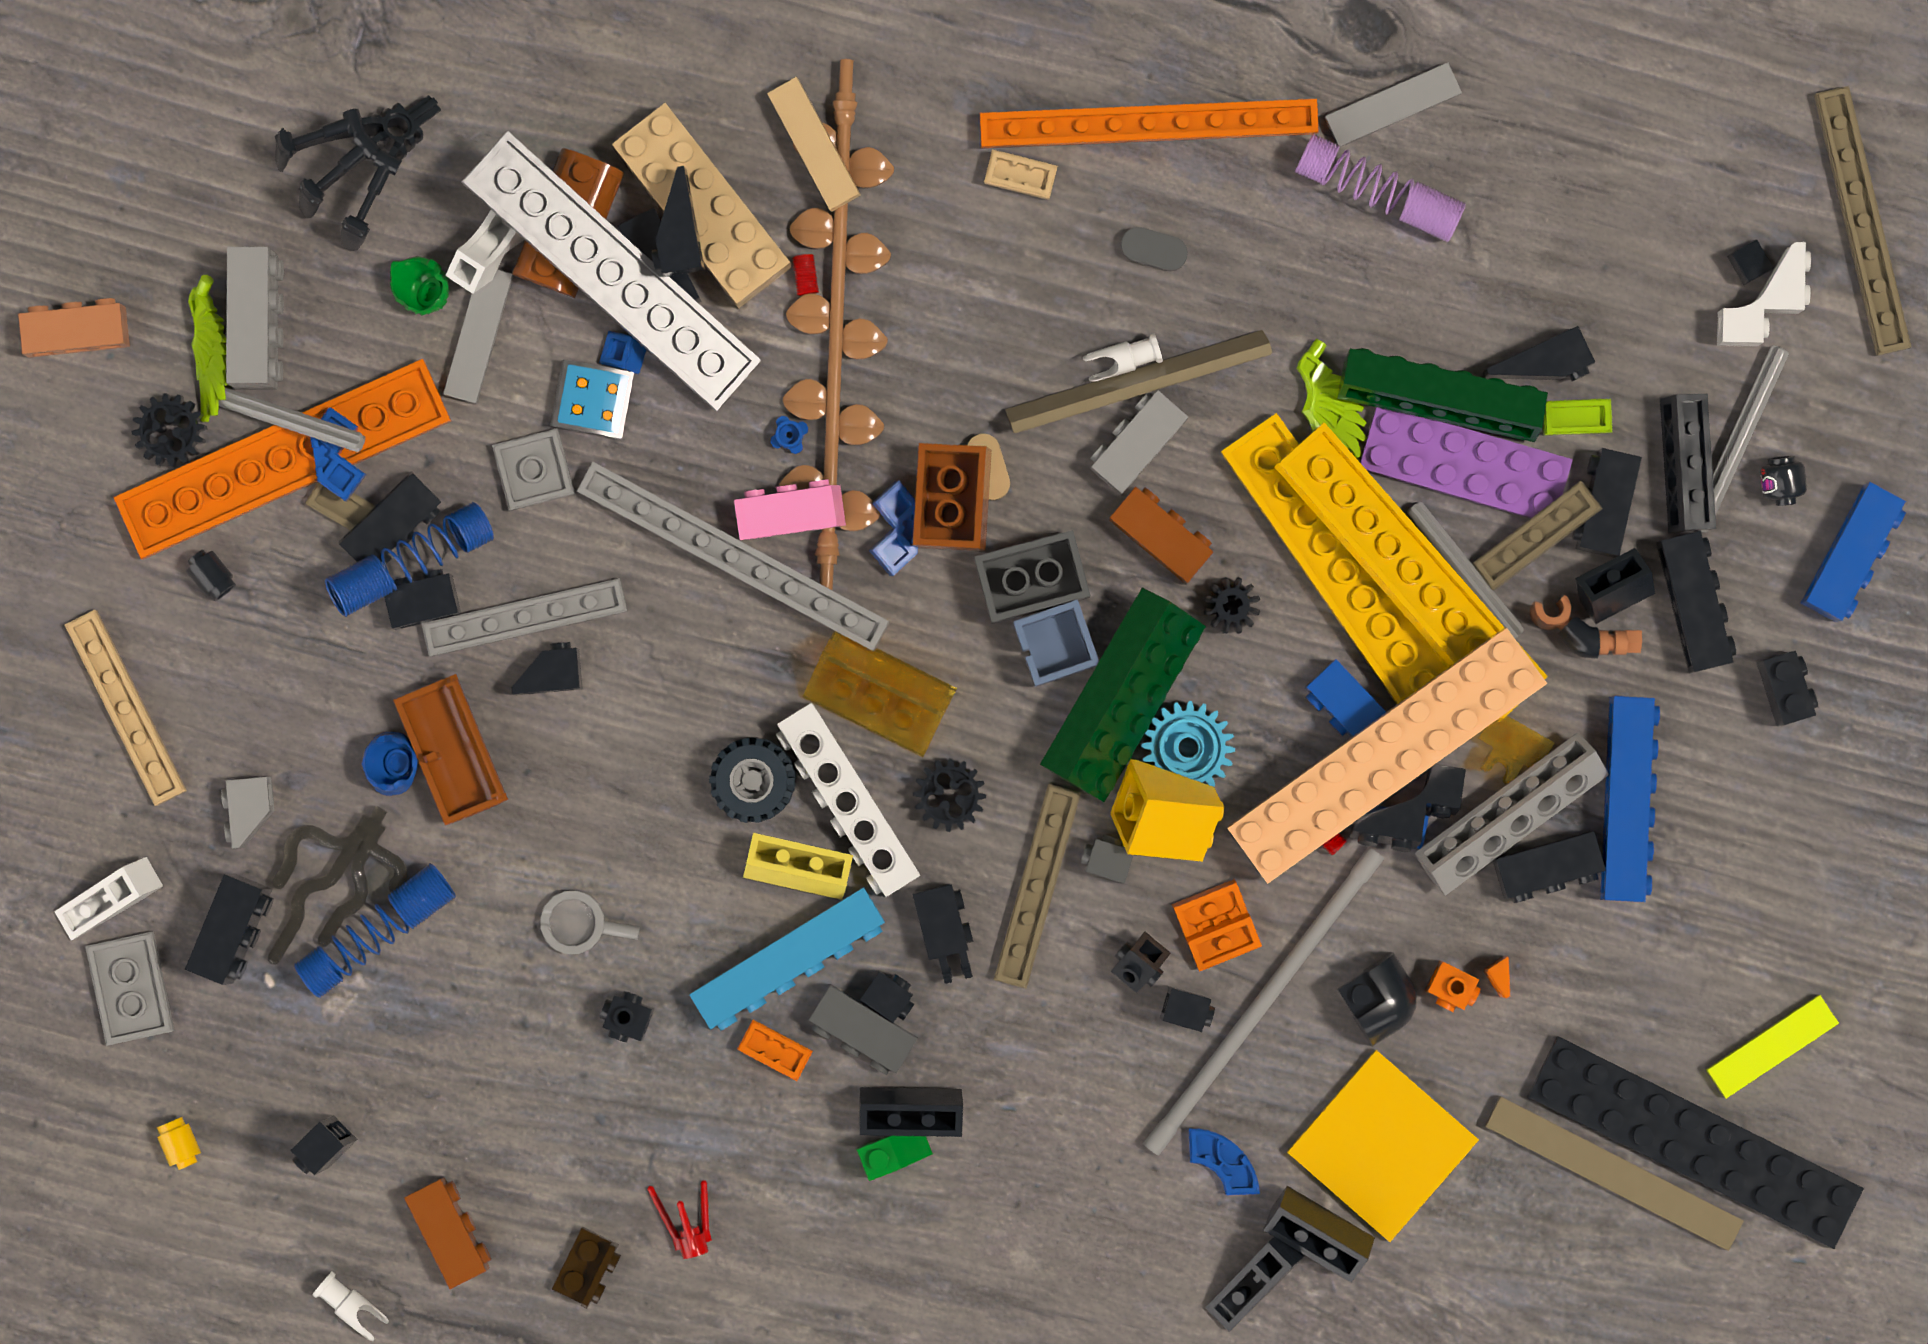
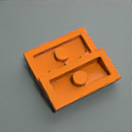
[1172,879,1262,972]

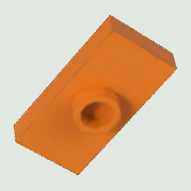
[737,1019,813,1081]

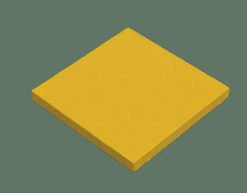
[1287,1050,1479,1242]

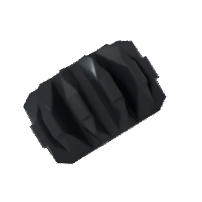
[1203,577,1260,634]

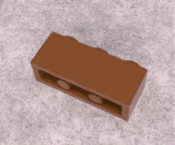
[1109,487,1213,585]
[404,1177,491,1289]

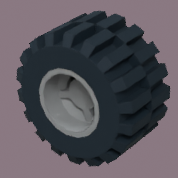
[709,737,796,823]

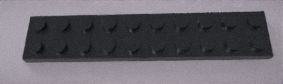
[1527,1036,1864,1249]

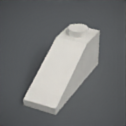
[54,857,163,941]

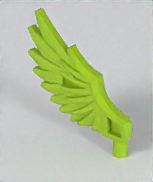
[188,275,229,422]
[1296,339,1367,458]

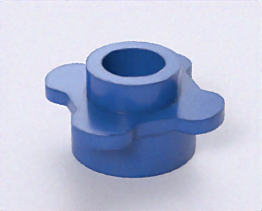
[771,416,808,454]

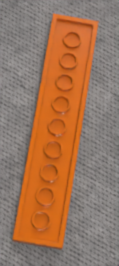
[113,359,452,560]

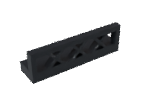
[1660,393,1716,533]

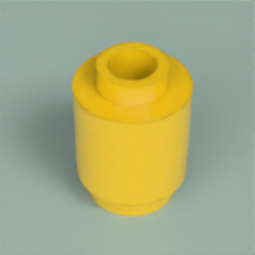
[157,1117,201,1170]

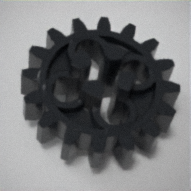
[131,393,207,467]
[913,758,986,832]

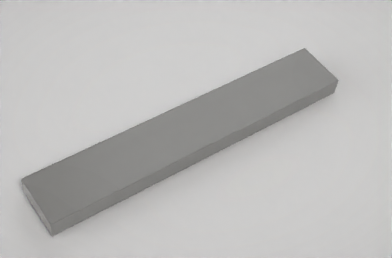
[422,578,628,657]

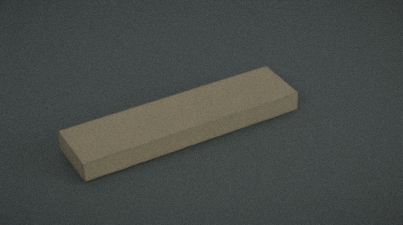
[1473,481,1603,591]

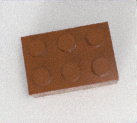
[913,443,992,551]

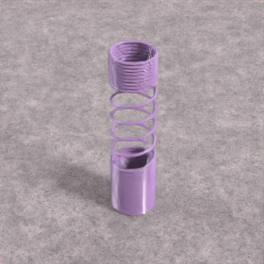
[1295,133,1466,242]

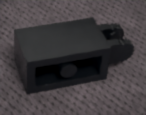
[912,884,974,984]

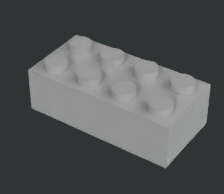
[226,247,284,390]

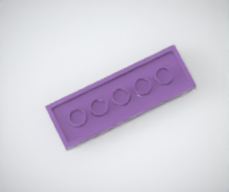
[1360,407,1573,519]

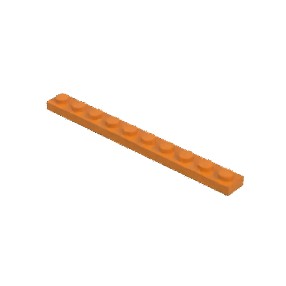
[980,99,1319,149]

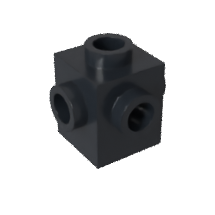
[1111,931,1171,993]
[600,991,655,1043]

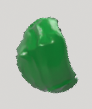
[390,256,449,316]

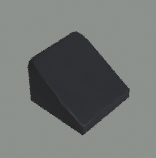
[1727,240,1774,285]

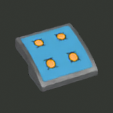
[550,359,634,439]

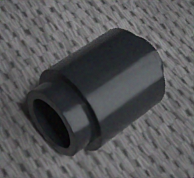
[186,550,236,601]

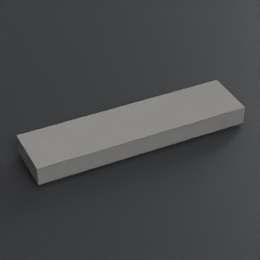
[1324,62,1462,147]
[443,270,514,404]

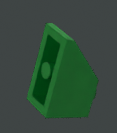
[857,1136,933,1181]

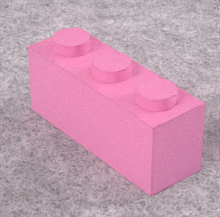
[734,479,846,540]

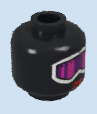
[1760,456,1807,506]

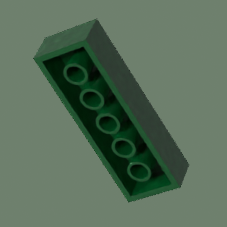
[1040,587,1206,803]

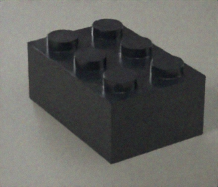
[184,874,274,985]

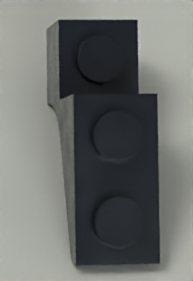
[1349,764,1466,852]

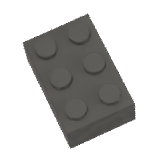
[974,530,1091,624]

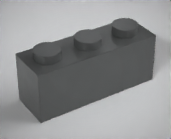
[809,985,918,1075]

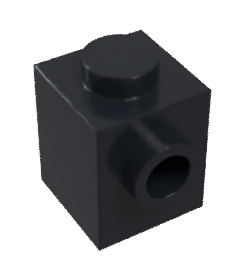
[860,971,915,1023]

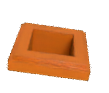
[1483,956,1510,999]

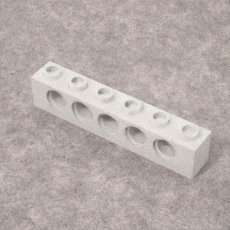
[776,703,920,897]

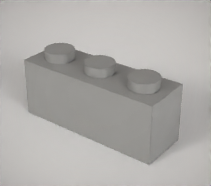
[1090,391,1188,496]

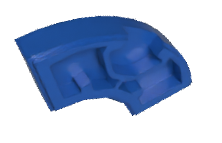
[1189,1128,1260,1195]

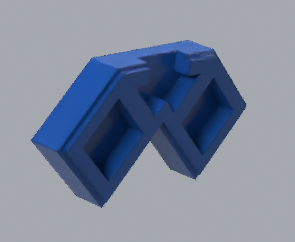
[310,407,366,502]
[869,480,918,576]

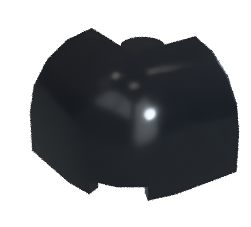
[1337,952,1417,1047]

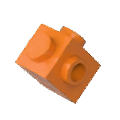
[1424,960,1481,1013]

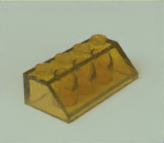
[802,630,957,757]

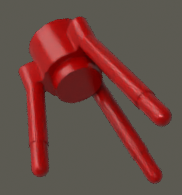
[647,1180,712,1259]

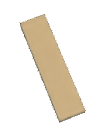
[767,77,861,212]

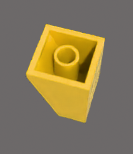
[1110,759,1224,862]

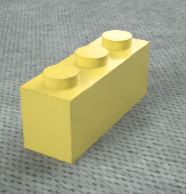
[743,833,853,900]

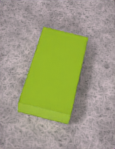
[1543,399,1612,436]

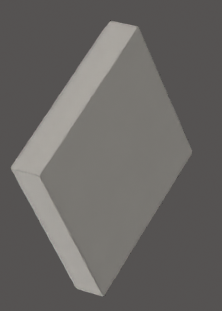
[492,428,575,511]

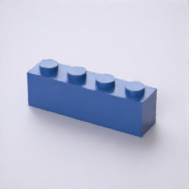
[1800,482,1906,622]
[1305,659,1386,737]

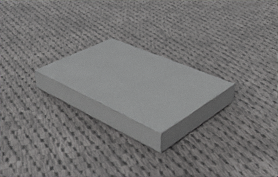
[85,931,175,1046]

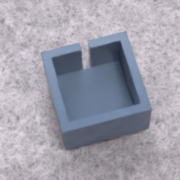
[1013,600,1099,687]

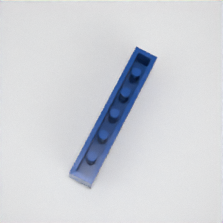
[1600,696,1660,902]

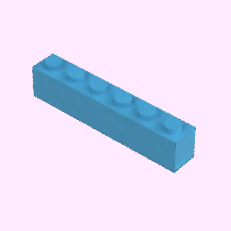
[689,887,885,1031]

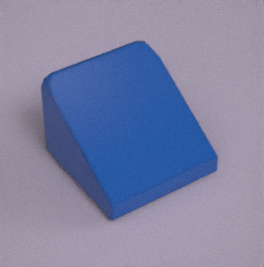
[599,331,647,374]

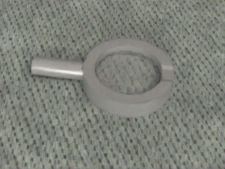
[540,891,640,954]

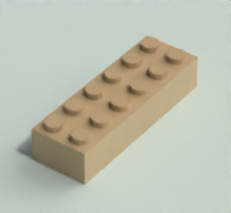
[612,103,792,309]

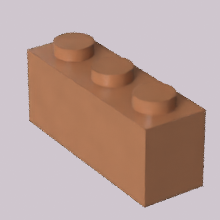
[18,298,130,358]

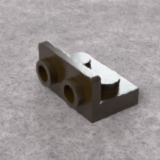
[552,1227,621,1309]

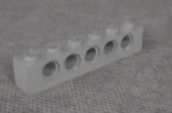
[1415,733,1609,896]

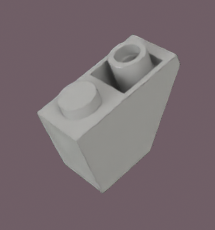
[221,777,275,849]

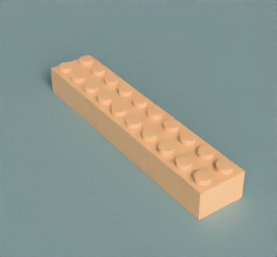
[1228,627,1547,884]

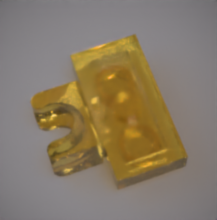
[1478,716,1554,785]

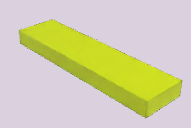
[1706,995,1839,1099]

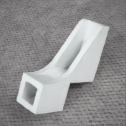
[445,210,524,294]
[1717,242,1811,346]

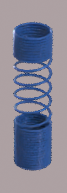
[325,502,494,617]
[294,863,456,998]

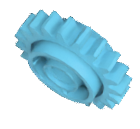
[1141,701,1235,787]

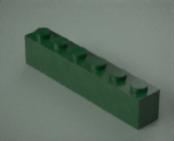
[1337,348,1548,443]

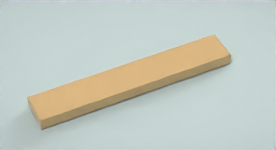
[65,610,187,806]

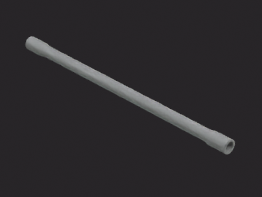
[1143,846,1385,1156]

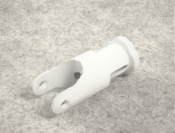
[1083,333,1163,382]
[312,1271,389,1341]

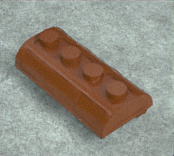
[512,148,624,298]
[393,674,508,826]

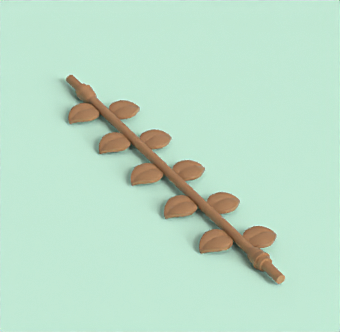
[779,59,894,590]

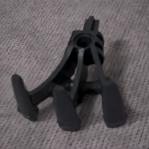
[275,95,441,251]

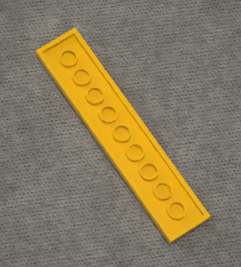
[1220,413,1450,704]
[1274,422,1548,722]

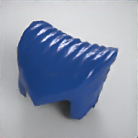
[362,731,418,796]

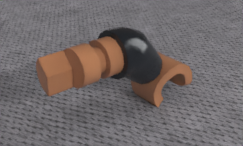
[1530,594,1642,659]

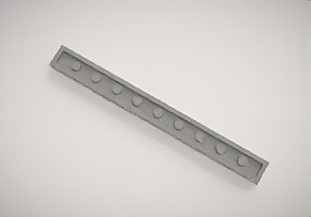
[577,462,890,651]

